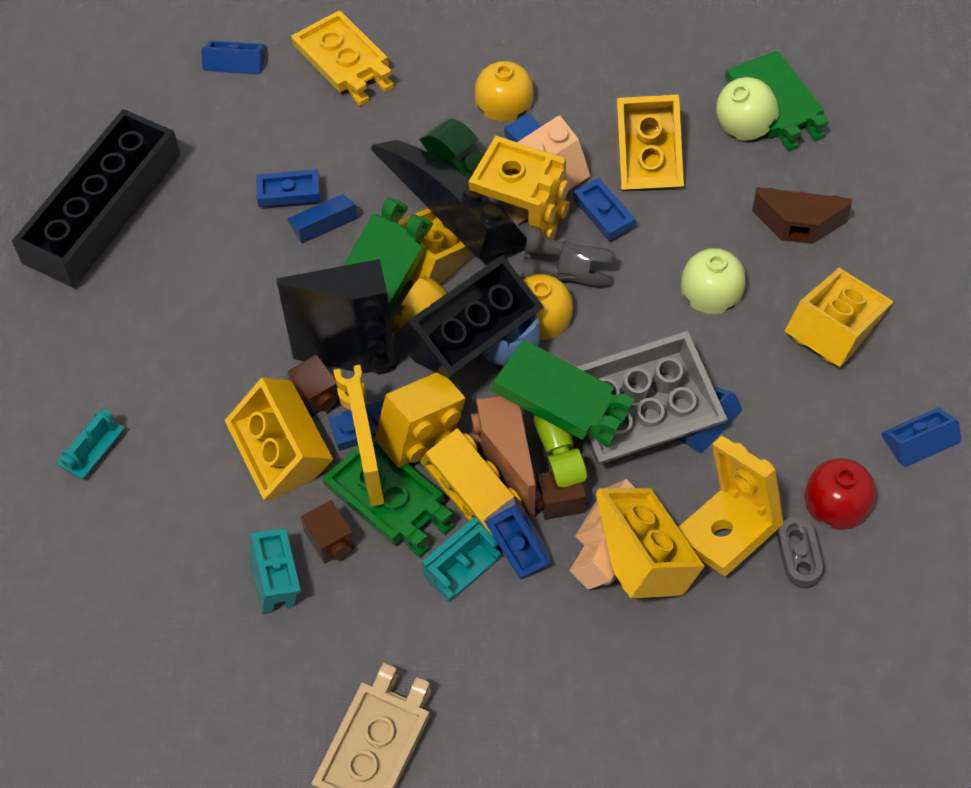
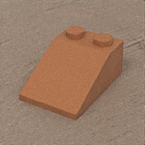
[471,396,536,518]

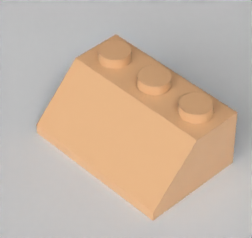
[498,115,590,226]

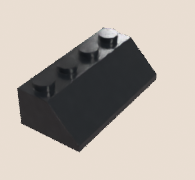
[394,255,544,378]

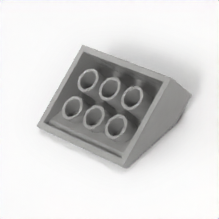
[576,331,728,464]

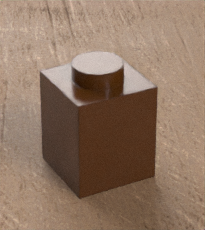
[288,355,340,416]
[535,471,586,520]
[301,499,355,564]

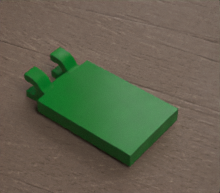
[725,50,829,152]
[343,197,433,312]
[490,339,635,447]
[322,435,455,558]

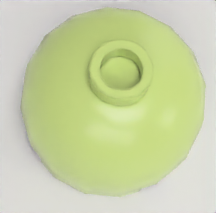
[716,77,779,141]
[681,248,746,314]

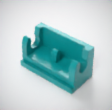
[422,517,502,603]
[248,528,301,614]

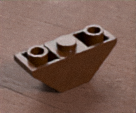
[752,187,852,244]

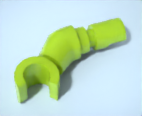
[532,413,587,487]

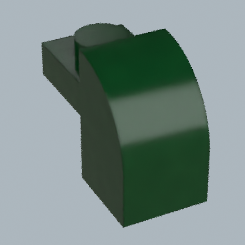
[419,119,483,180]

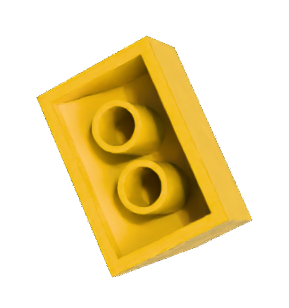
[224,377,333,501]

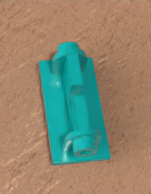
[56,408,125,480]

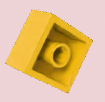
[374,373,466,468]

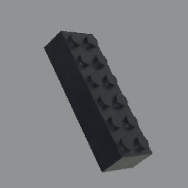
[12,109,181,288]

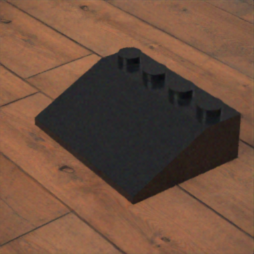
[276,259,396,374]

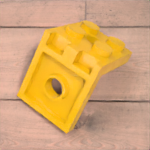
[468,136,570,240]
[678,436,784,577]

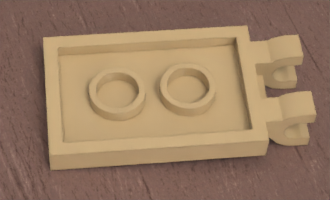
[311,662,432,788]

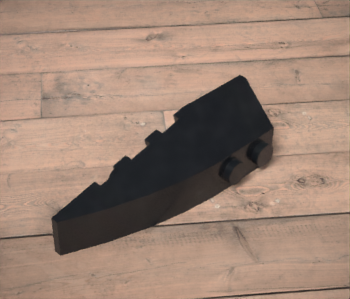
[371,140,527,259]

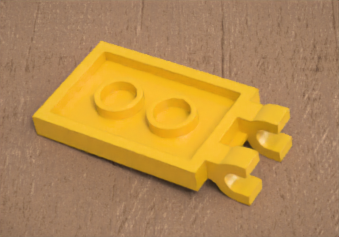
[291,10,394,107]
[333,365,385,507]

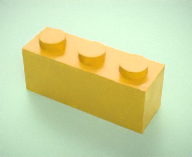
[420,428,525,536]

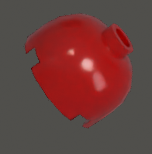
[804,458,876,530]

